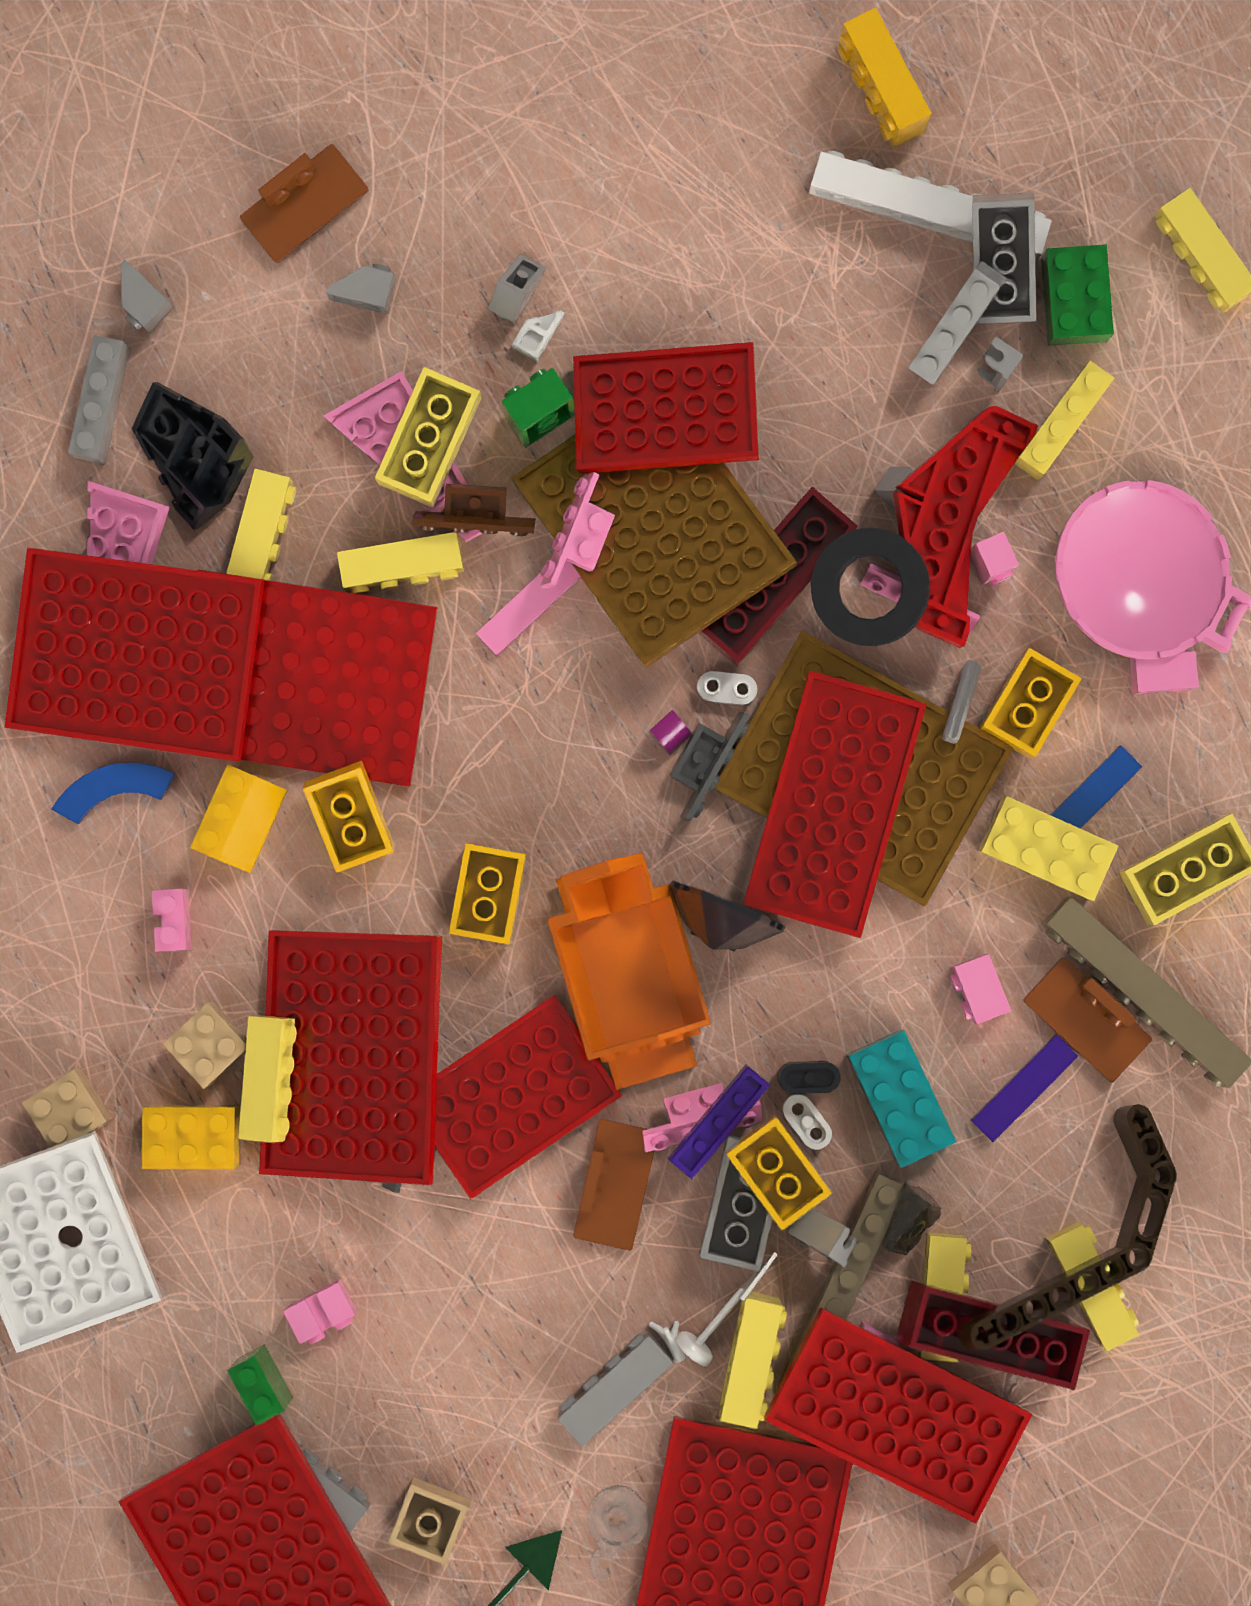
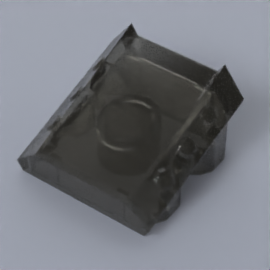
[882,1182,942,1256]

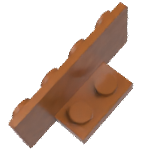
[240,144,369,263]
[1023,957,1152,1082]
[573,1119,655,1251]

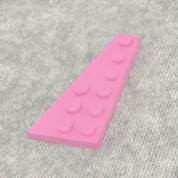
[324,371,482,543]
[87,481,170,564]

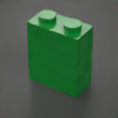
[227,1344,293,1426]

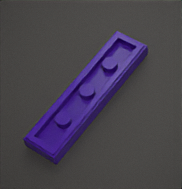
[971,1034,1078,1142]
[667,1064,770,1179]

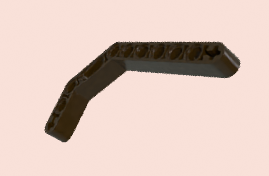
[958,1104,1177,1350]

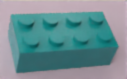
[846,1029,956,1168]

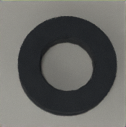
[811,528,930,646]

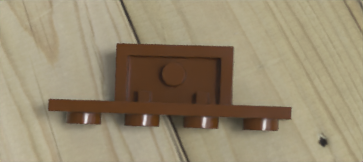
[412,484,536,536]

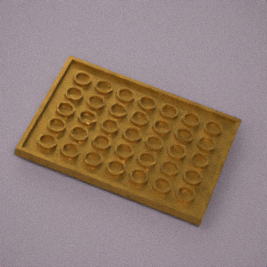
[511,435,797,669]
[714,630,1013,907]

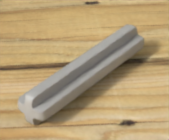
[942,660,981,744]

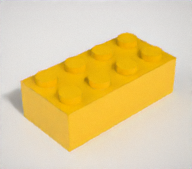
[837,7,932,148]

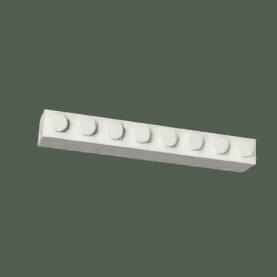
[809,150,1052,262]

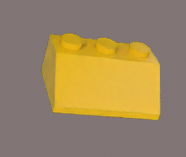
[190,764,288,873]

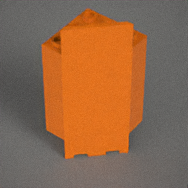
[547,853,711,1090]

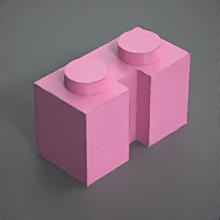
[971,531,1019,586]
[1129,650,1199,695]
[152,889,192,952]
[949,954,1011,1024]
[283,1279,357,1345]

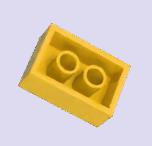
[979,648,1082,759]
[303,761,394,873]
[449,843,527,945]
[142,1105,240,1169]
[725,1115,832,1230]

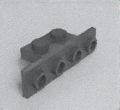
[669,712,750,821]

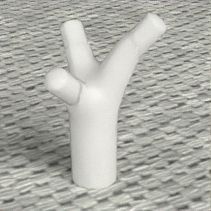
[648,1321,686,1363]

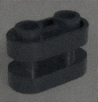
[777,1060,841,1094]

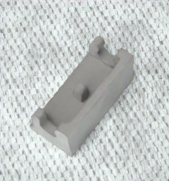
[978,337,1024,392]
[787,1208,857,1267]

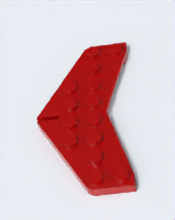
[893,406,1038,648]

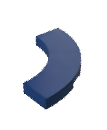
[51,762,176,824]

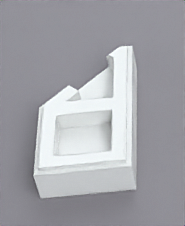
[511,310,565,363]

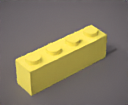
[1155,188,1251,313]
[1015,360,1114,481]
[226,468,296,581]
[337,532,464,595]
[238,1015,297,1143]
[1046,1221,1139,1352]
[917,1232,971,1362]

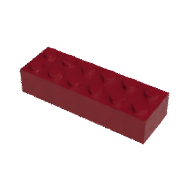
[698,487,858,666]
[895,1280,1090,1390]

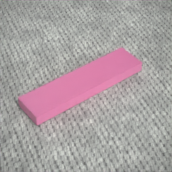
[476,561,581,656]

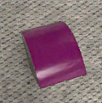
[650,710,692,755]

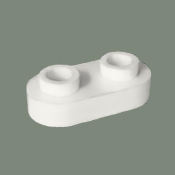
[697,671,757,706]
[782,1094,832,1150]

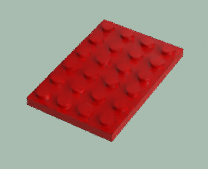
[573,342,759,474]
[435,995,622,1200]

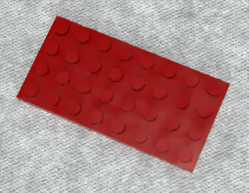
[743,670,927,938]
[763,1307,1032,1524]

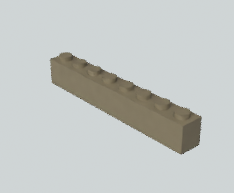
[1042,897,1251,1088]
[774,1171,907,1395]

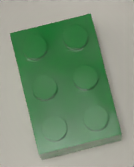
[1041,244,1114,346]
[501,367,575,448]

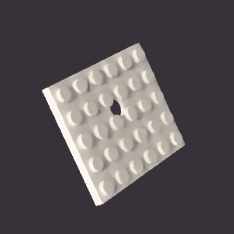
[0,1132,162,1353]

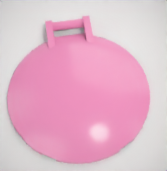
[1055,480,1251,660]

